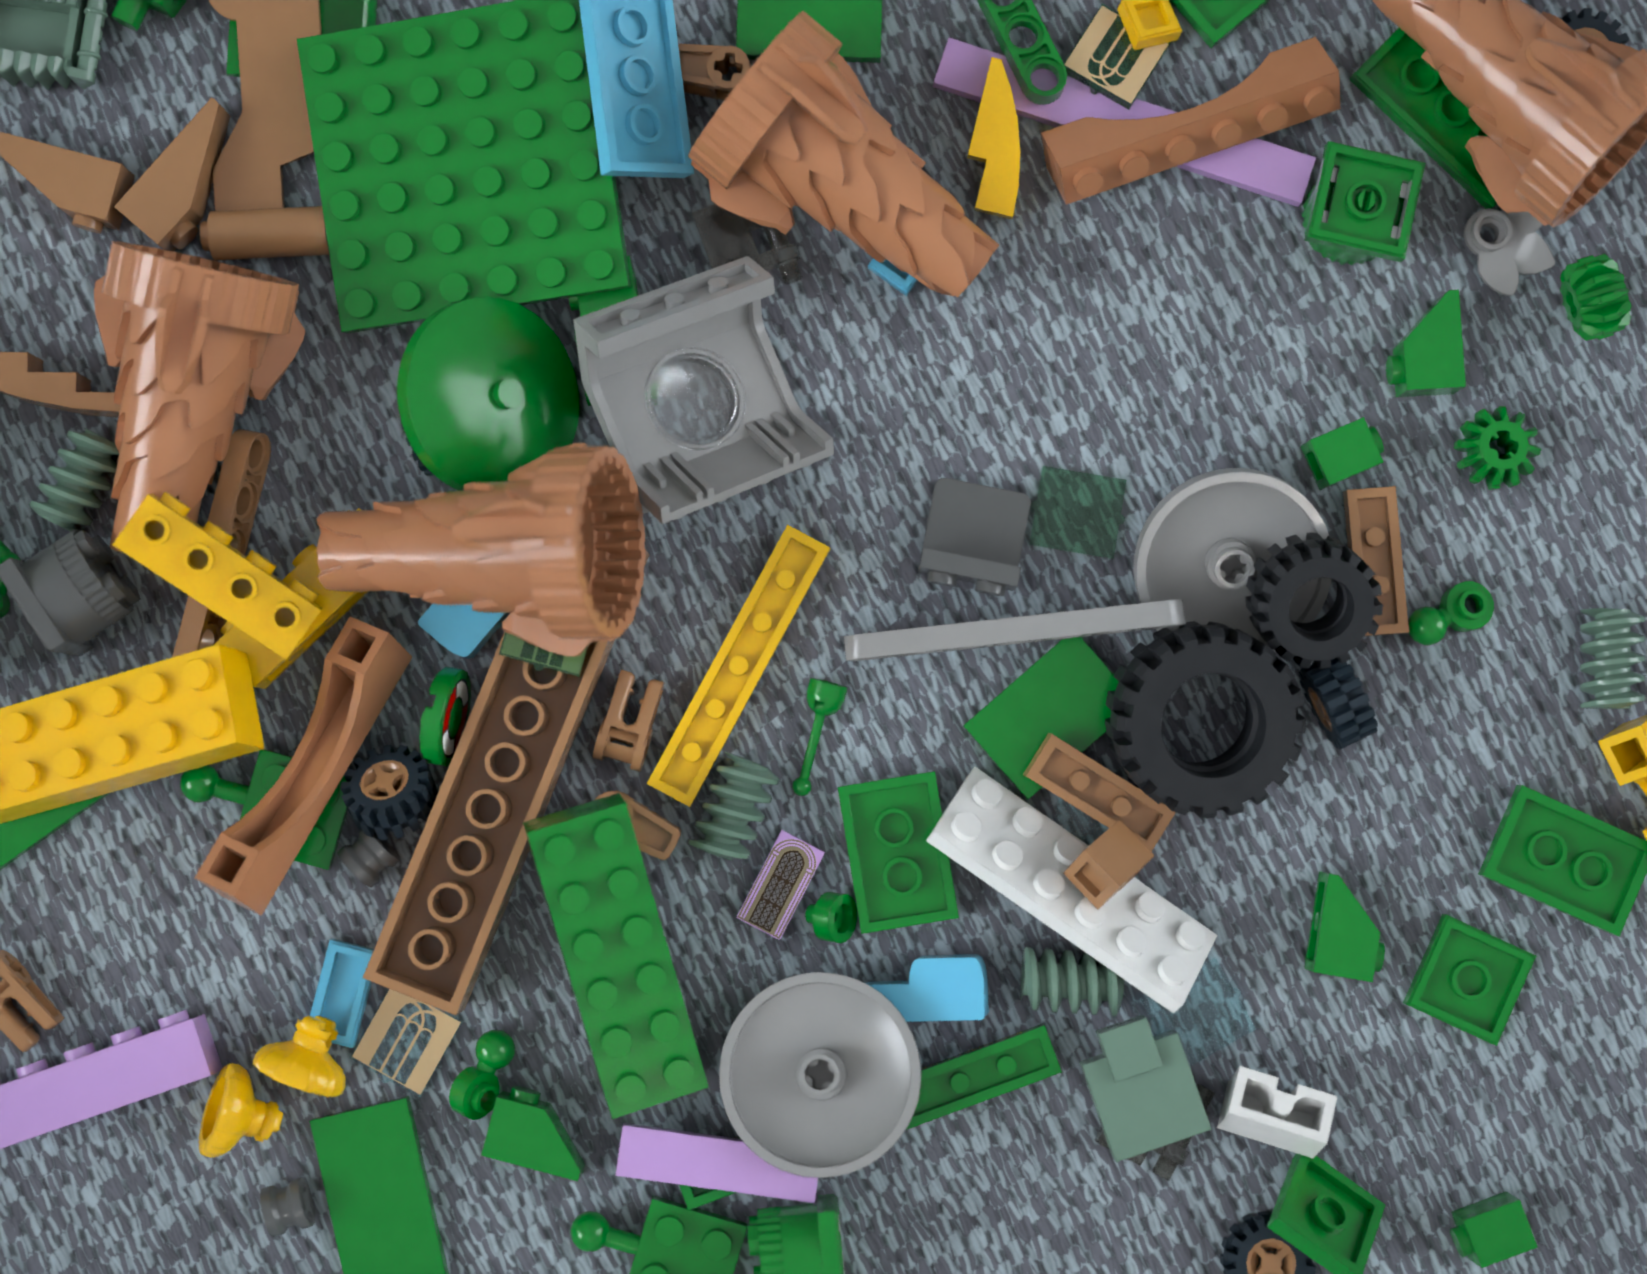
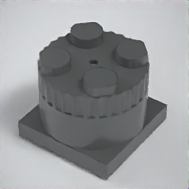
[0,529,141,656]

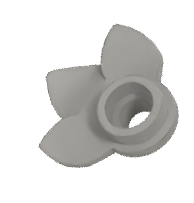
[1464,209,1555,296]

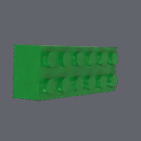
[523,793,709,1119]

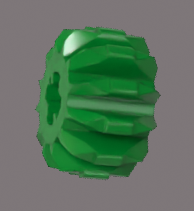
[1560,254,1632,341]
[1453,406,1542,490]

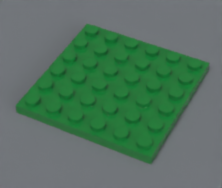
[297,0,632,334]

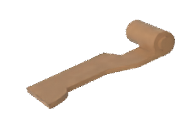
[200,0,329,260]

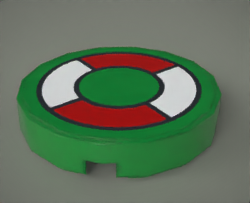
[420,666,471,767]

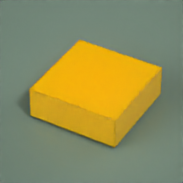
[1117,0,1182,50]

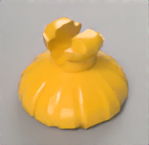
[253,1016,346,1097]
[199,1063,283,1158]

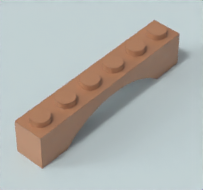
[1041,37,1341,205]
[194,617,412,916]

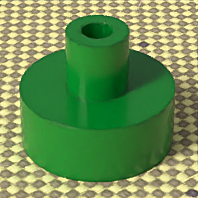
[805,892,857,943]

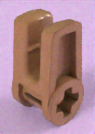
[678,43,750,101]
[593,670,665,772]
[594,790,681,860]
[0,950,65,1052]

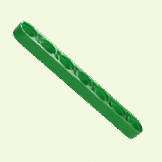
[977,0,1067,105]

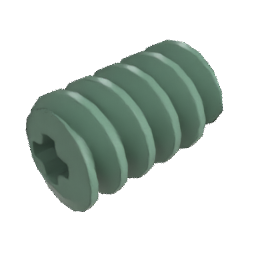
[29,428,119,531]
[1580,608,1646,709]
[688,751,780,861]
[1020,946,1124,1017]

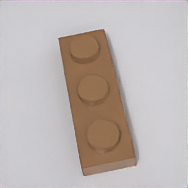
[1343,486,1409,637]
[1023,733,1176,852]

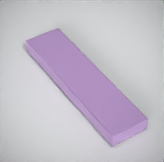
[616,1123,818,1203]

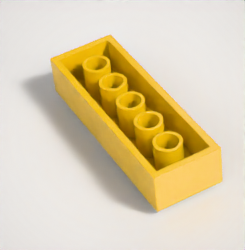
[0,644,265,824]

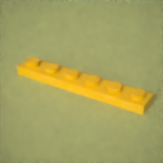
[647,525,830,807]

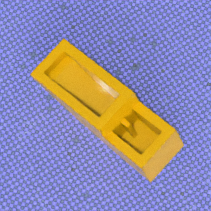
[967,57,1020,219]

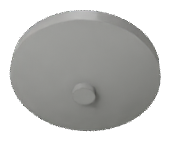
[1133,468,1332,652]
[719,972,922,1178]

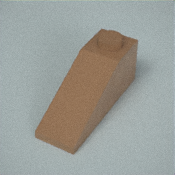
[114,97,231,251]
[0,132,135,234]

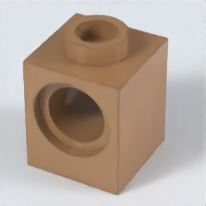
[1063,819,1155,909]

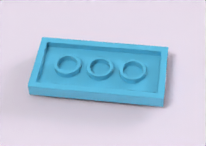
[579,0,695,178]

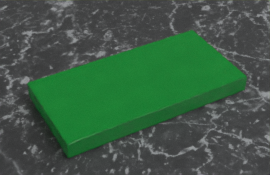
[1349,28,1497,209]
[310,1096,449,1274]

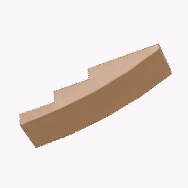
[0,352,121,418]

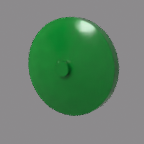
[397,297,579,491]

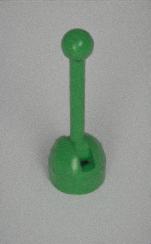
[792,677,848,796]

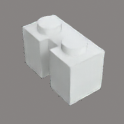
[1217,1066,1338,1158]

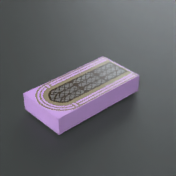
[736,830,825,940]

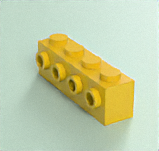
[112,492,323,660]

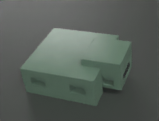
[1079,1015,1212,1162]

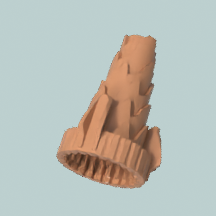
[1372,0,1647,227]
[688,11,999,297]
[94,241,306,552]
[316,443,645,656]

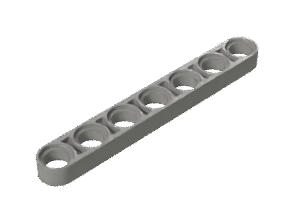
[844,600,1186,661]

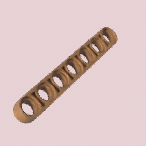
[172,429,271,658]

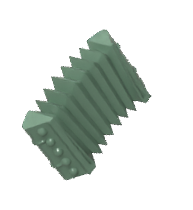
[0,0,108,91]

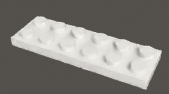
[926,766,1218,1014]

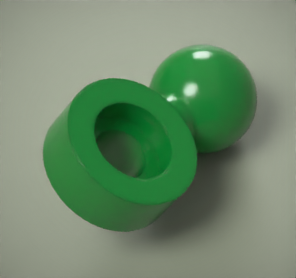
[1408,581,1494,646]
[449,1029,515,1120]

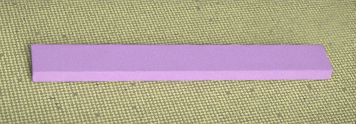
[933,37,1316,207]

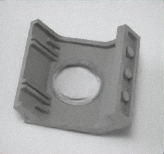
[573,256,834,524]

